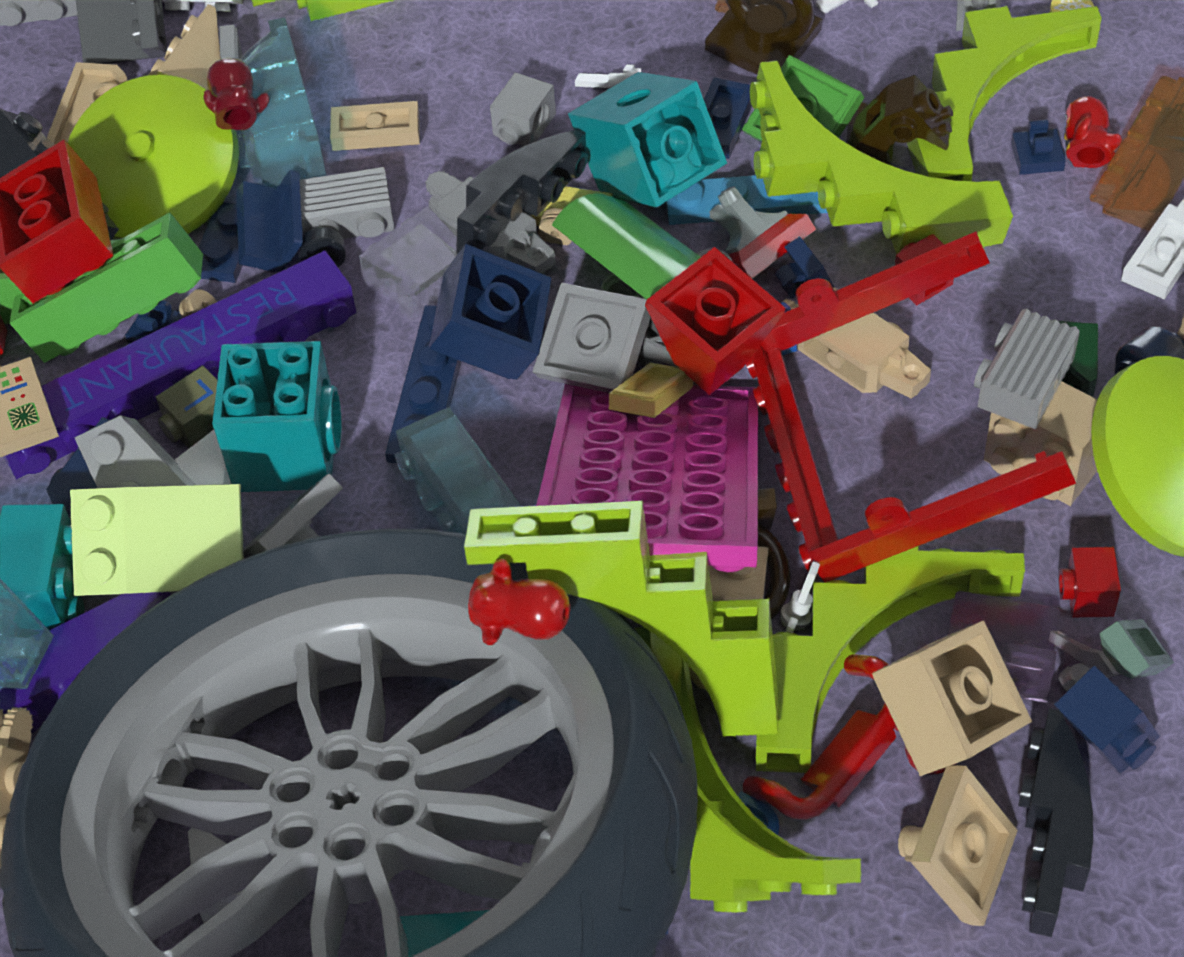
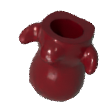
[203,58,270,130]

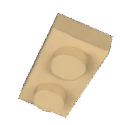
[330,101,420,151]

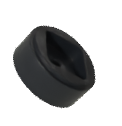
[299,227,346,267]

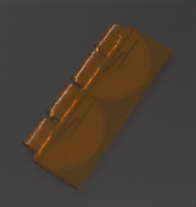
[1090,76,1184,231]

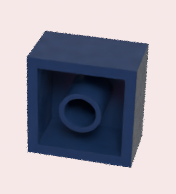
[429,244,552,380]

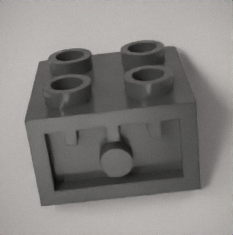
[76,0,167,64]

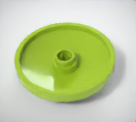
[68,75,239,240]
[1091,356,1184,557]

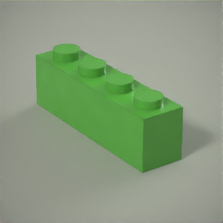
[9,212,203,363]

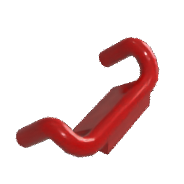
[742,654,897,820]

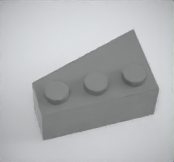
[75,416,196,488]

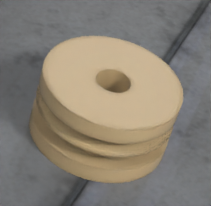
[538,208,572,245]
[179,289,217,318]

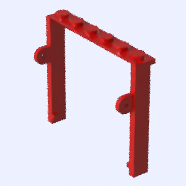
[746,231,1077,583]

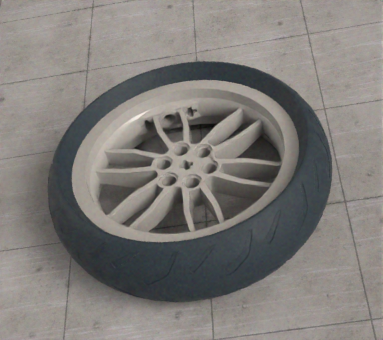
[1,529,698,957]

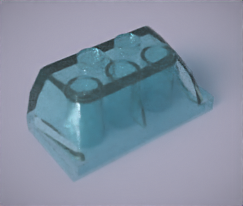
[236,17,327,189]

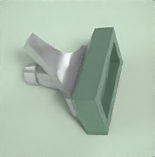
[1049,619,1174,691]

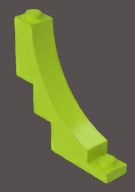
[464,501,778,736]

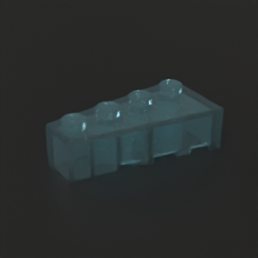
[395,407,522,534]

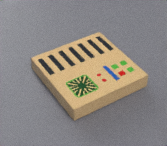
[0,357,59,457]

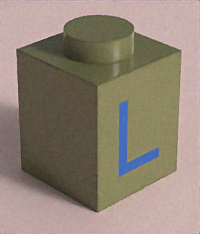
[156,366,218,448]

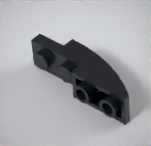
[456,129,588,254]
[1018,708,1093,937]

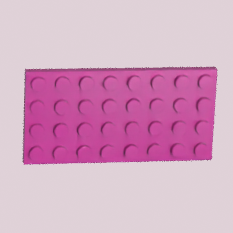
[536,384,758,572]

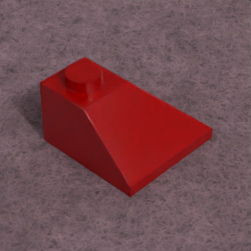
[645,247,786,395]

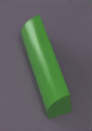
[552,193,701,299]

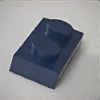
[704,77,752,159]
[198,202,243,283]

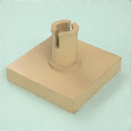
[898,765,1018,926]

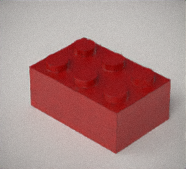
[0,139,114,304]

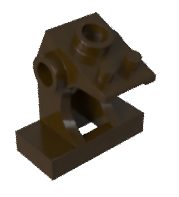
[846,75,953,165]

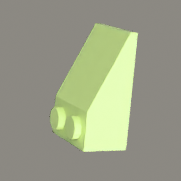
[70,484,244,596]

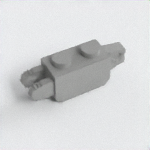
[425,171,556,275]

